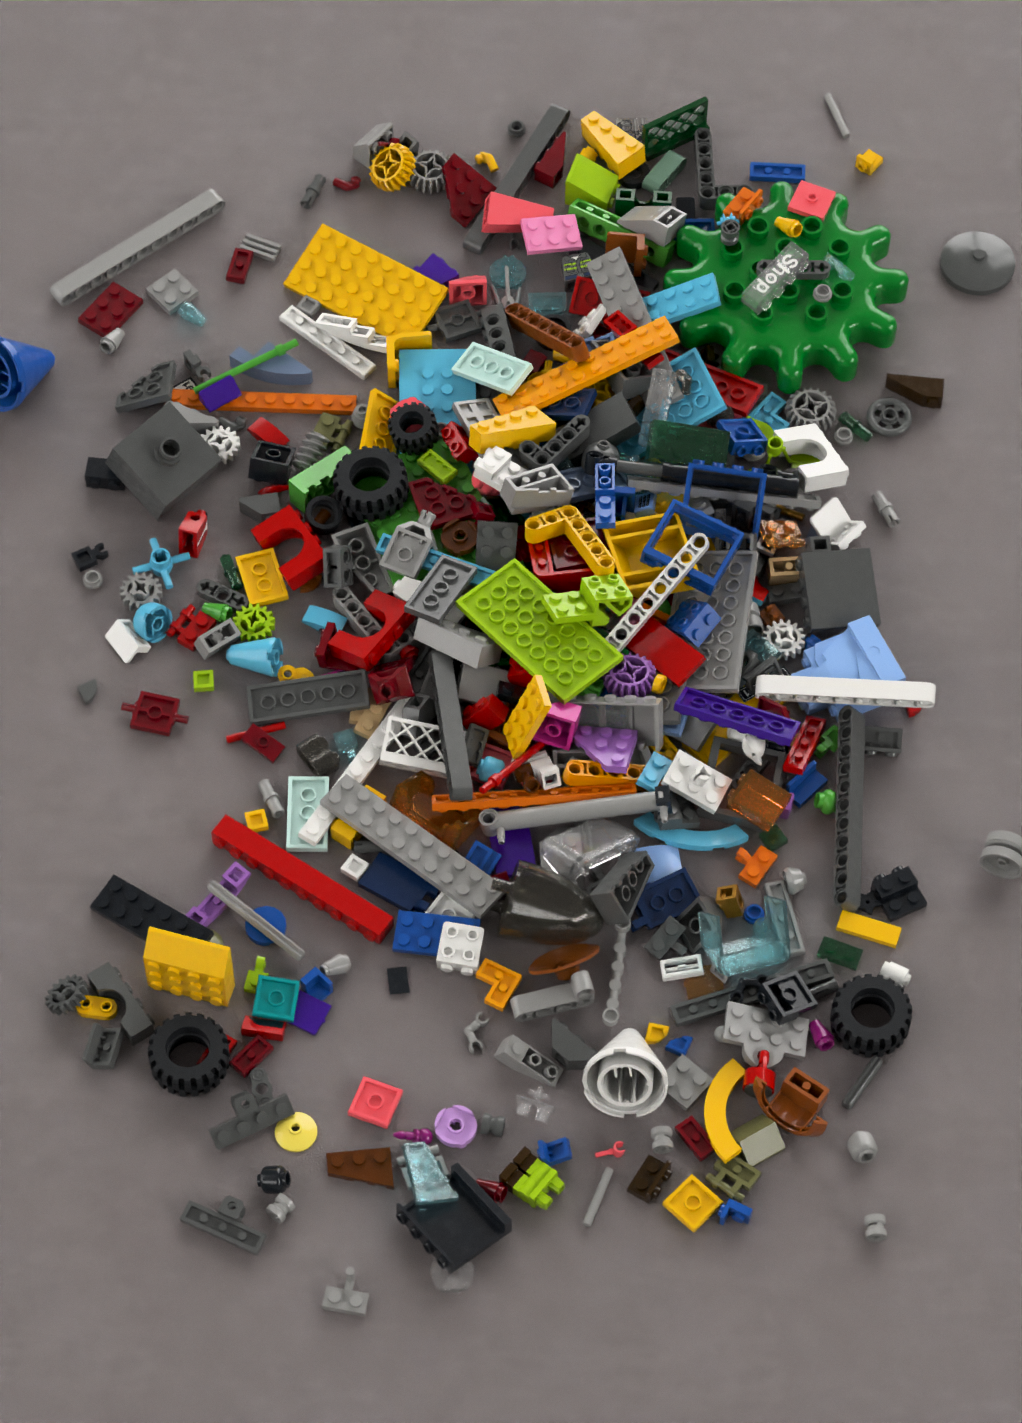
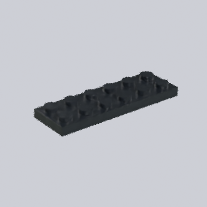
[90,875,214,942]

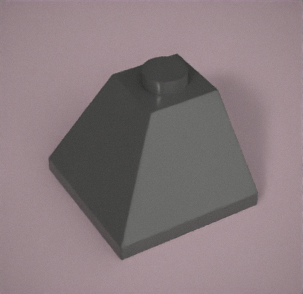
[676,896,723,955]

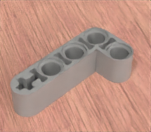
[510,970,595,1022]

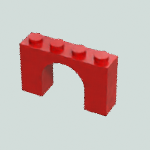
[250,504,325,591]
[327,589,416,672]

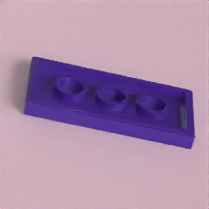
[489,806,537,878]

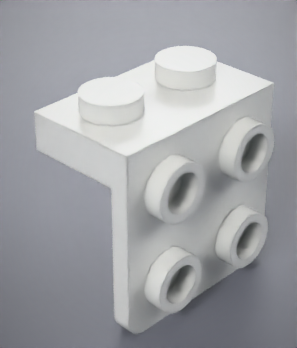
[810,497,866,550]
[436,922,484,976]

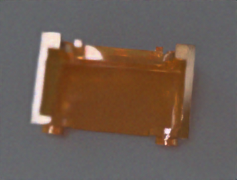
[389,770,483,851]

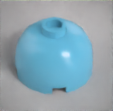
[133,602,173,643]

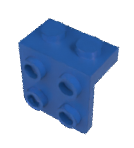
[665,599,722,648]

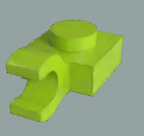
[244,956,269,994]

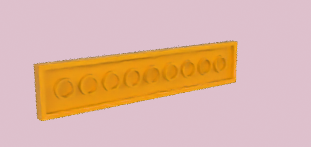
[492,316,680,416]

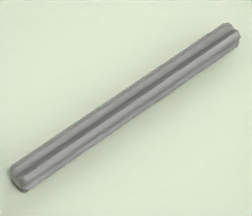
[207,880,305,961]

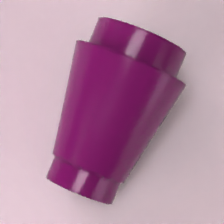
[809,1020,835,1051]

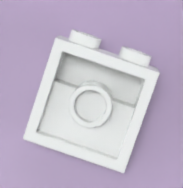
[473,446,527,492]

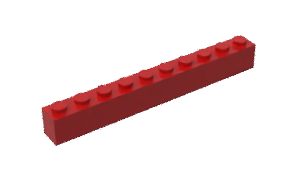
[211,814,394,945]

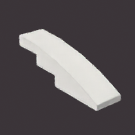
[315,313,387,353]

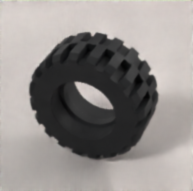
[333,446,409,522]
[830,974,912,1058]
[148,1012,230,1097]

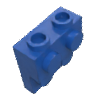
[716,418,768,457]

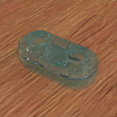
[823,252,856,281]

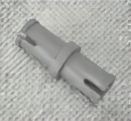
[871,491,900,527]
[257,779,285,818]

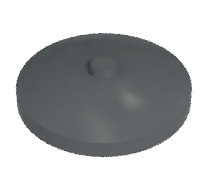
[940,231,1015,296]

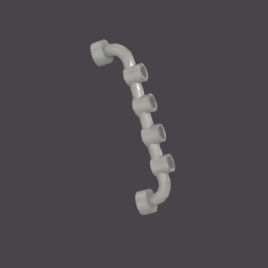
[602,919,631,1026]

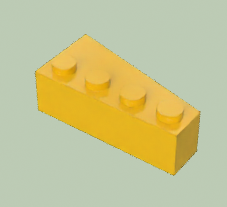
[581,111,646,180]
[469,406,556,454]

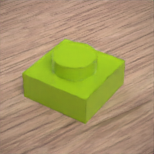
[193,670,214,692]

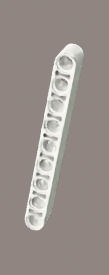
[605,533,709,653]
[755,674,936,708]

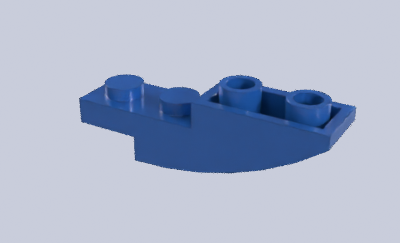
[595,463,616,529]

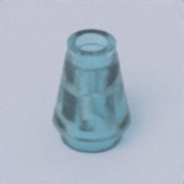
[178,301,207,327]

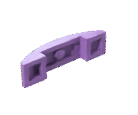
[186,861,251,927]

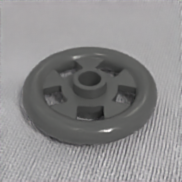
[866,398,912,437]

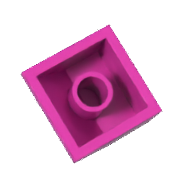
[532,701,582,751]

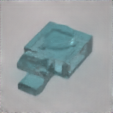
[333,728,358,764]

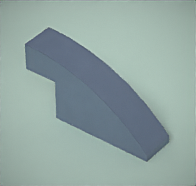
[229,341,313,385]

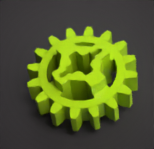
[232,603,275,642]

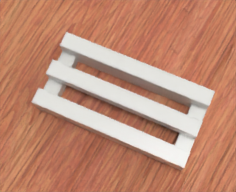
[660,954,704,982]

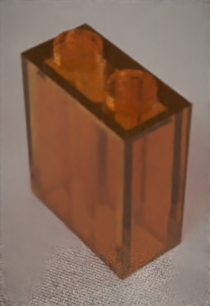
[726,768,792,833]

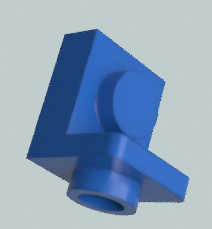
[718,1198,753,1225]

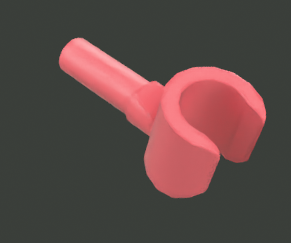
[595,1141,625,1158]

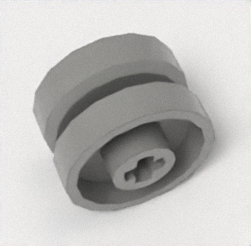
[979,830,1022,879]

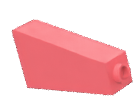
[481,191,554,233]

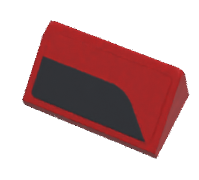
[241,1015,287,1041]

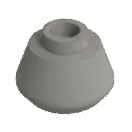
[351,404,368,429]
[783,867,807,895]

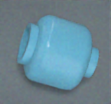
[476,756,505,782]

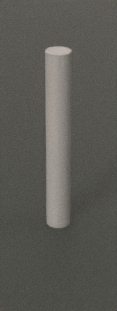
[824,93,850,138]
[582,1167,613,1227]

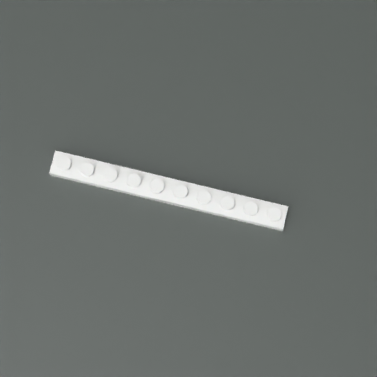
[298,697,411,846]

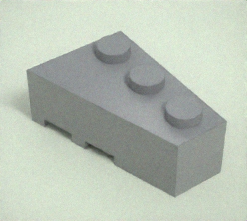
[500,463,574,508]

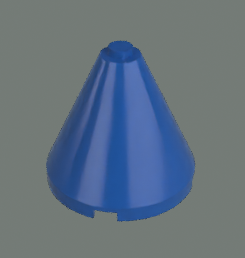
[0,336,55,412]

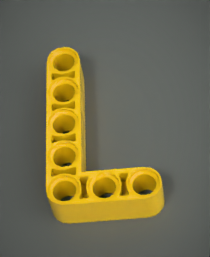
[525,505,615,576]

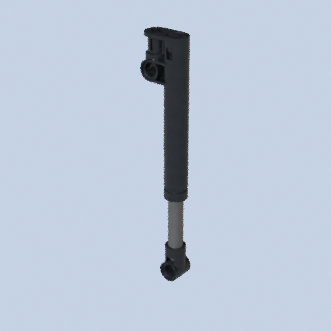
[584,451,799,497]

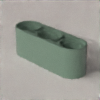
[642,150,687,194]

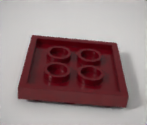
[548,517,611,572]

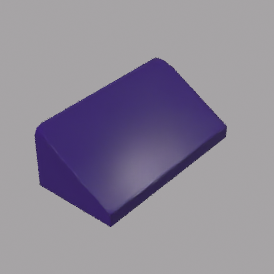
[199,375,242,413]

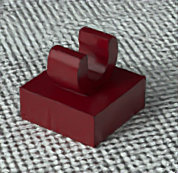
[470,500,495,525]

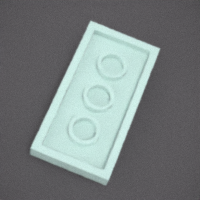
[451,342,533,396]
[286,776,329,852]

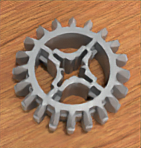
[408,148,450,194]
[785,387,837,432]

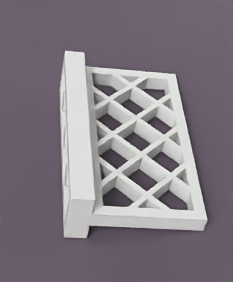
[379,716,467,779]

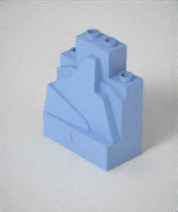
[791,615,906,722]

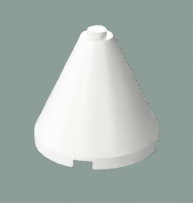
[582,1028,668,1118]

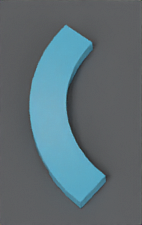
[633,812,749,851]

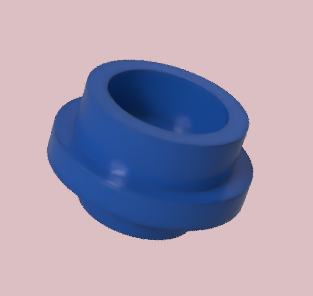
[744,904,765,924]

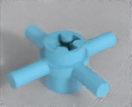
[132,538,191,589]

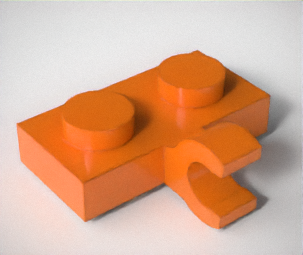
[735,845,778,889]

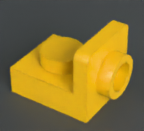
[855,149,883,176]

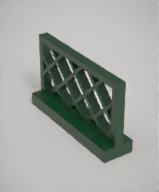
[642,96,710,162]

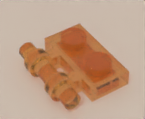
[759,520,805,549]

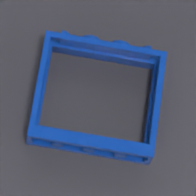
[680,459,767,543]
[640,499,744,596]

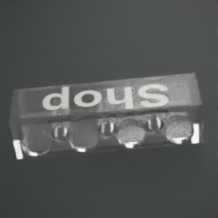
[741,241,809,315]
[638,368,677,450]

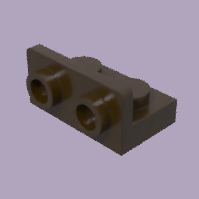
[627,1155,673,1204]

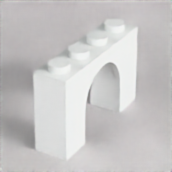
[773,423,849,493]

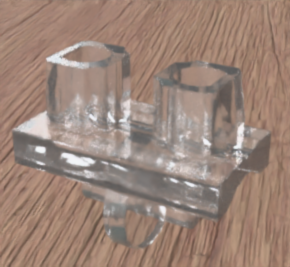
[516,1086,556,1123]

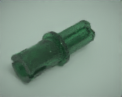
[838,411,873,442]
[220,554,243,591]

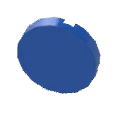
[245,906,287,946]

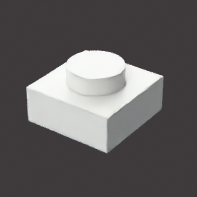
[340,853,369,882]

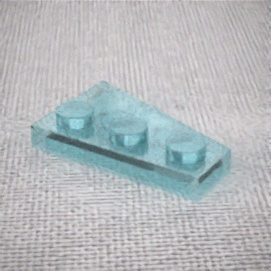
[402,1141,459,1206]

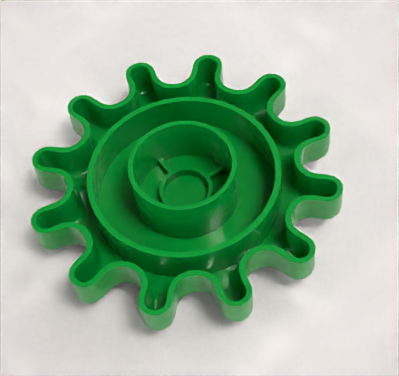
[663,181,909,394]

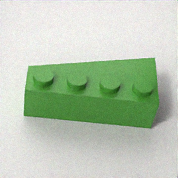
[288,446,351,514]

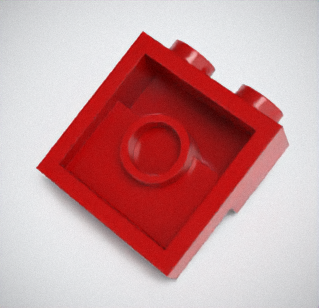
[441,421,479,464]

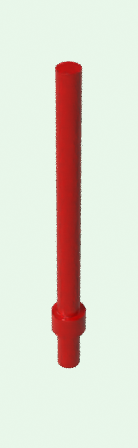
[479,741,547,794]

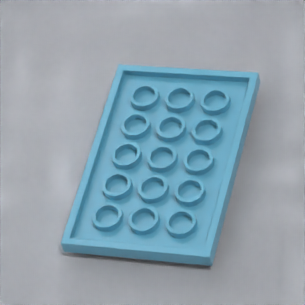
[617,347,728,462]

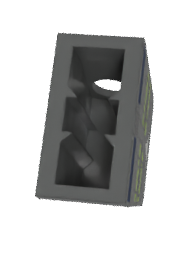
[561,251,592,293]

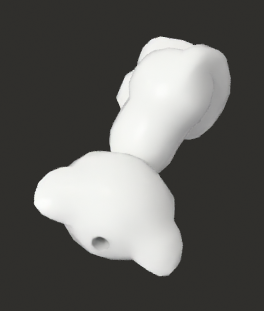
[727,727,766,766]

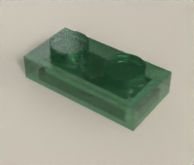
[817,936,863,971]

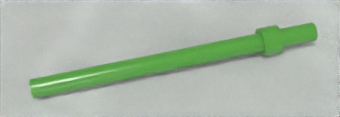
[193,338,299,395]

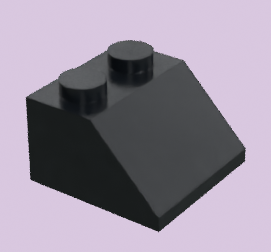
[248,440,296,485]

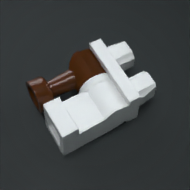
[511,750,562,793]

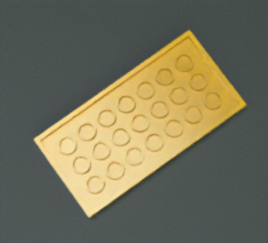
[283,223,449,336]

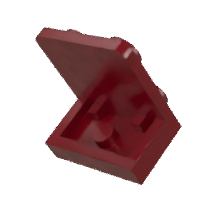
[314,622,359,672]

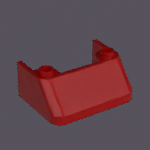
[527,514,594,593]

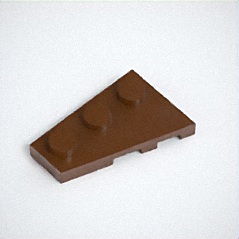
[326,1147,394,1190]

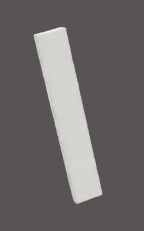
[279,305,377,380]

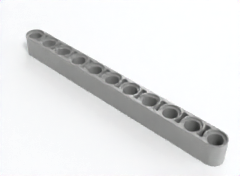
[50,189,226,306]

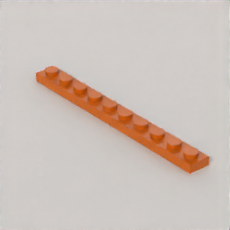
[165,389,357,415]
[432,783,637,813]

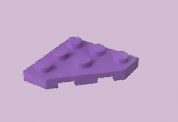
[574,726,638,774]

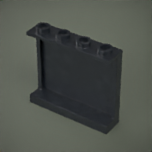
[396,1162,512,1274]

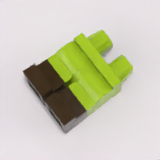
[499,1146,565,1210]

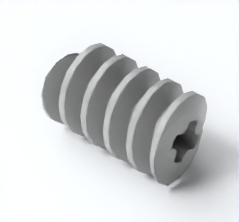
[292,430,330,471]

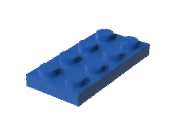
[392,910,481,957]

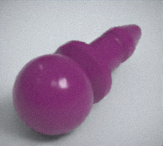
[393,1128,433,1145]

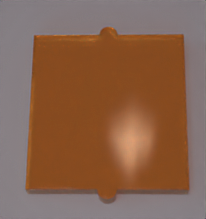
[684,965,724,1000]

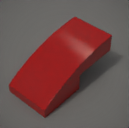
[247,417,290,445]

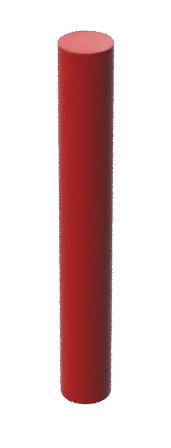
[226,721,286,743]

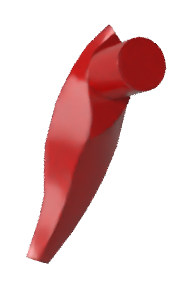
[258,484,289,495]

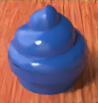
[804,634,821,650]

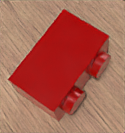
[462,693,509,730]

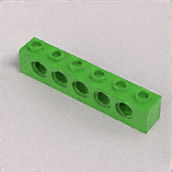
[567,198,676,268]

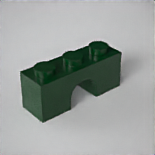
[615,188,672,217]

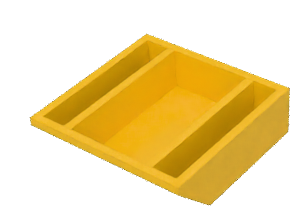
[602,513,698,599]
[143,926,235,1007]

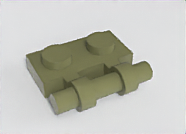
[313,412,353,452]
[705,1156,762,1203]

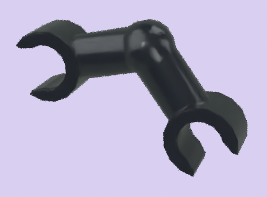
[730,974,767,1004]

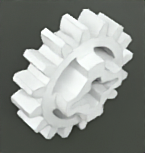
[201,425,241,464]
[762,619,805,660]

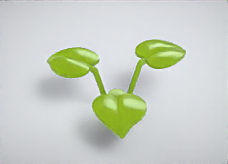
[746,416,820,472]

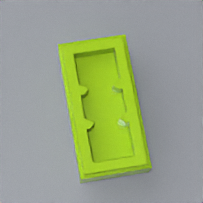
[417,449,458,485]

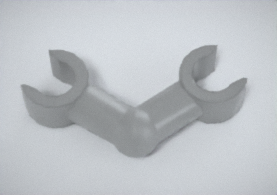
[464,1011,489,1054]

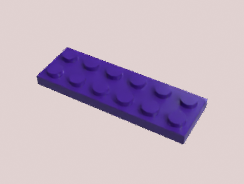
[673,686,801,746]

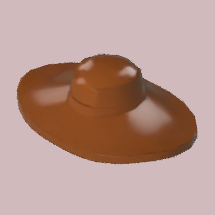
[528,943,600,981]

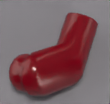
[333,176,361,191]

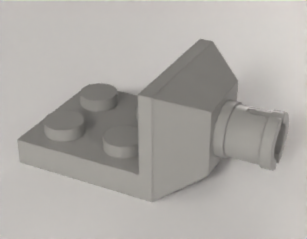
[379,510,438,580]

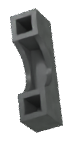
[87,962,155,1046]

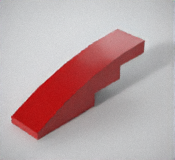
[603,310,664,370]

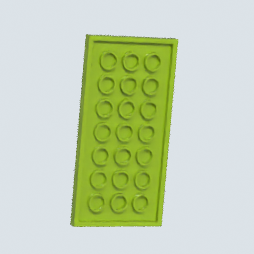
[455,558,624,704]

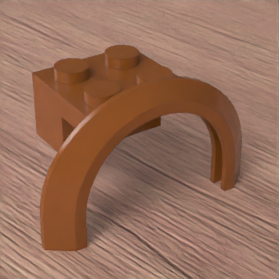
[753,1066,830,1137]

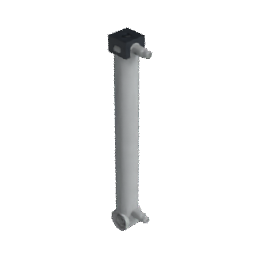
[478,785,673,845]

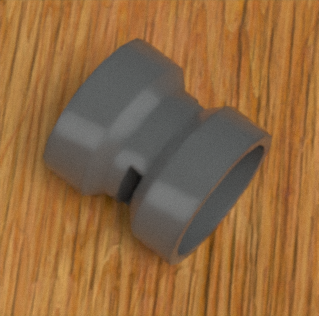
[720,219,740,246]
[480,1113,506,1138]

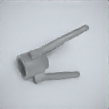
[491,266,521,310]

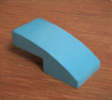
[301,605,348,632]

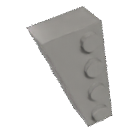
[413,617,502,669]

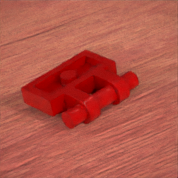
[166,604,217,652]

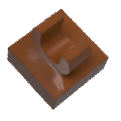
[760,604,785,627]

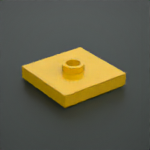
[662,1174,723,1233]

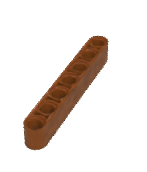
[505,303,590,362]

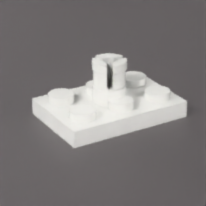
[660,749,732,815]

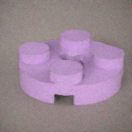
[434,1105,477,1149]

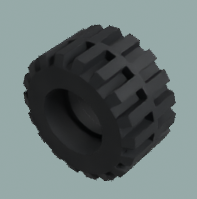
[388,402,439,456]

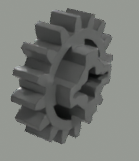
[45,974,89,1016]

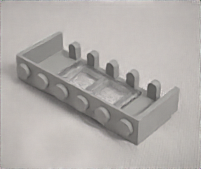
[547,692,664,752]

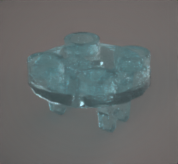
[489,255,527,289]

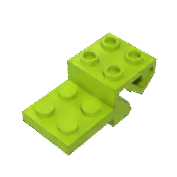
[541,574,633,627]

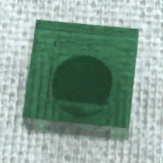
[759,824,788,852]

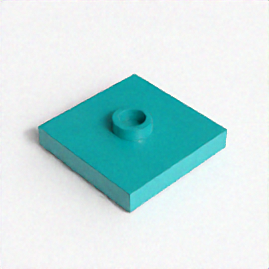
[252,975,300,1023]

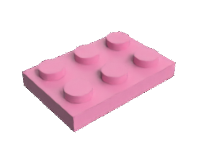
[520,214,583,255]

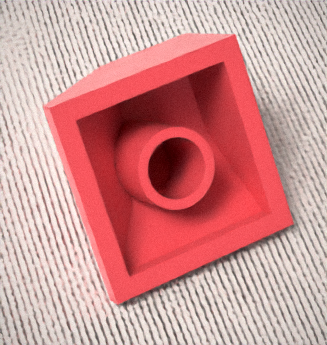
[449,275,487,306]

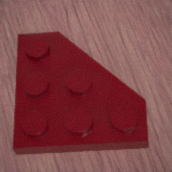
[442,153,497,228]
[408,477,477,531]

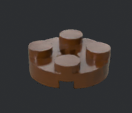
[441,519,477,557]

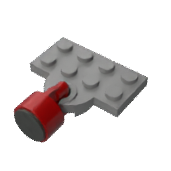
[721,1001,809,1098]

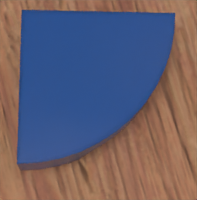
[665,1036,693,1056]

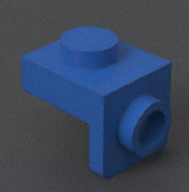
[537,1137,573,1166]

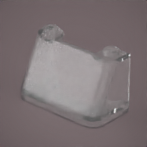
[540,817,640,888]

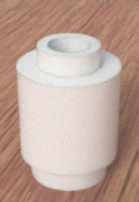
[879,961,912,987]

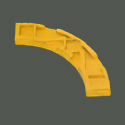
[704,1058,745,1164]

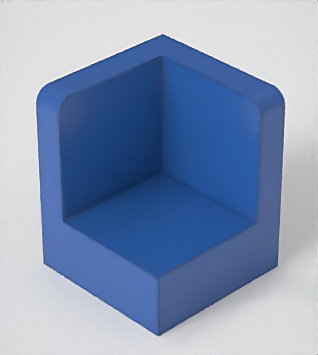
[300,966,333,1001]

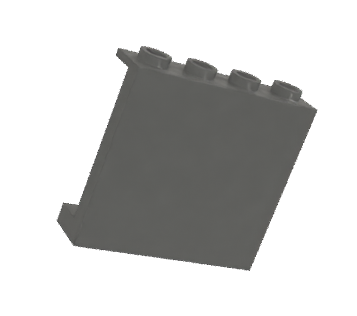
[795,548,881,634]

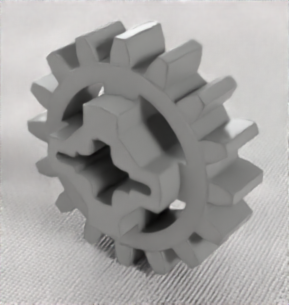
[120,572,163,611]

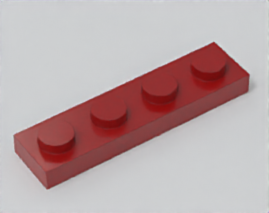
[783,715,826,775]

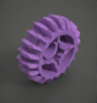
[602,652,657,697]

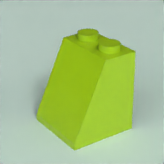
[565,153,621,211]

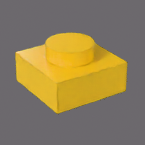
[244,809,269,832]

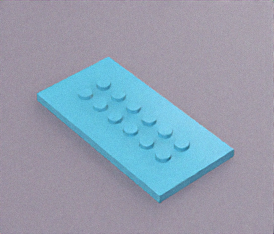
[399,349,476,474]

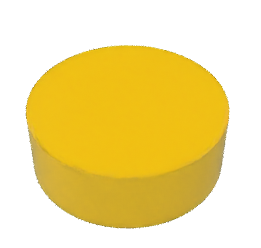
[652,674,667,695]

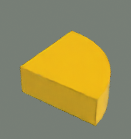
[645,1022,669,1044]

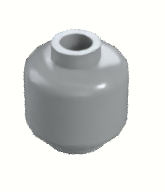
[847,1131,878,1163]

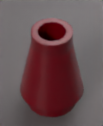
[476,1178,508,1203]

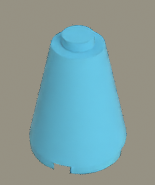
[226,637,283,677]

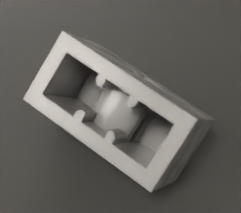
[194,618,241,660]

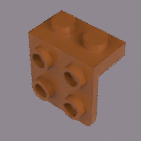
[605,231,648,277]

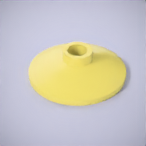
[275,1112,317,1152]

